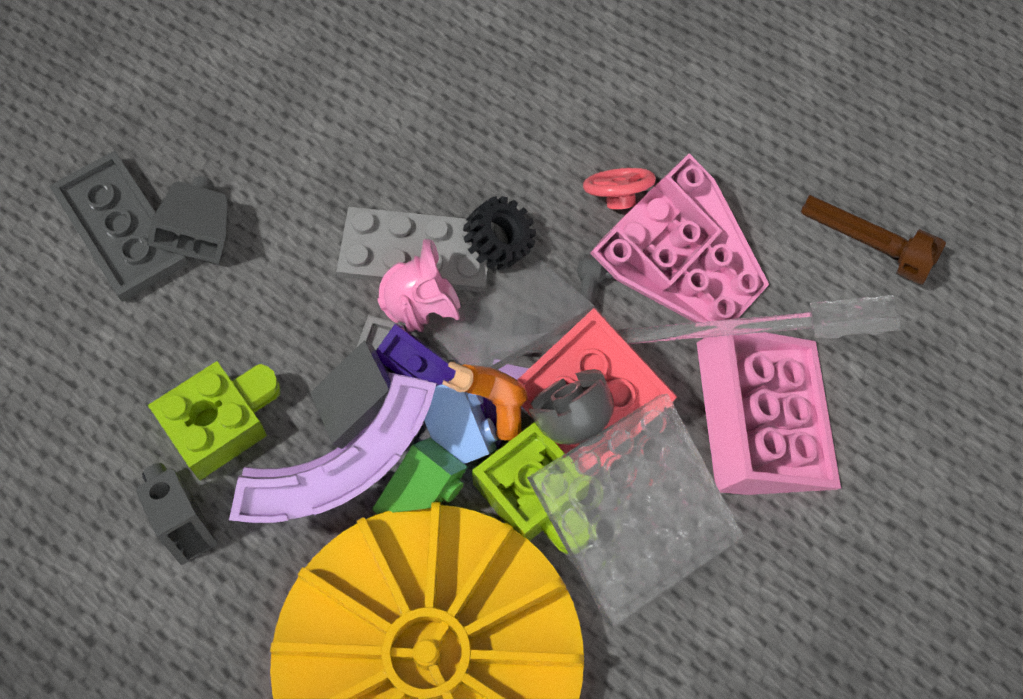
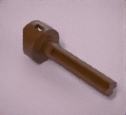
[801,195,946,285]

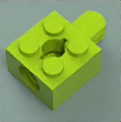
[148,361,280,480]
[472,422,591,554]

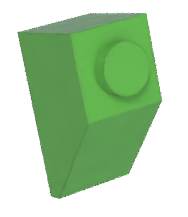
[372,438,468,514]

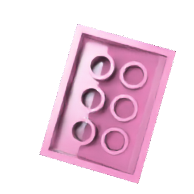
[697,325,841,495]

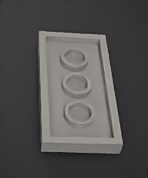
[336,207,494,293]

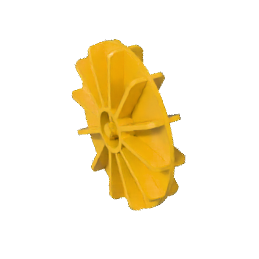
[270,502,584,699]

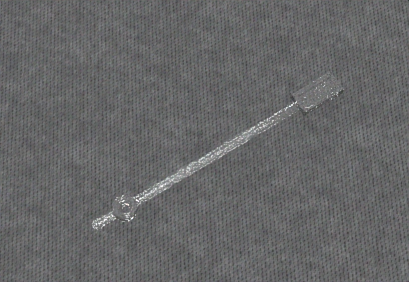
[430,295,900,367]

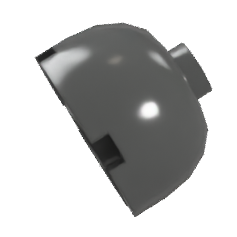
[529,369,614,446]

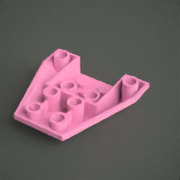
[590,153,769,332]

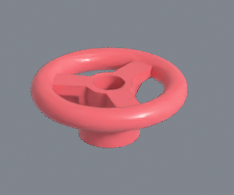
[583,168,656,209]

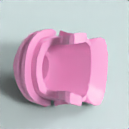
[377,239,461,332]

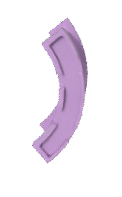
[229,372,436,523]

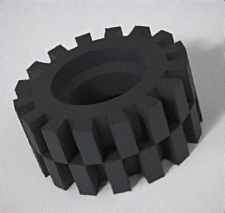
[463,196,536,270]

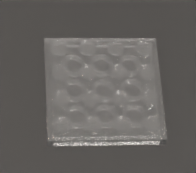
[527,394,744,626]

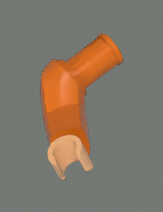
[442,362,528,441]

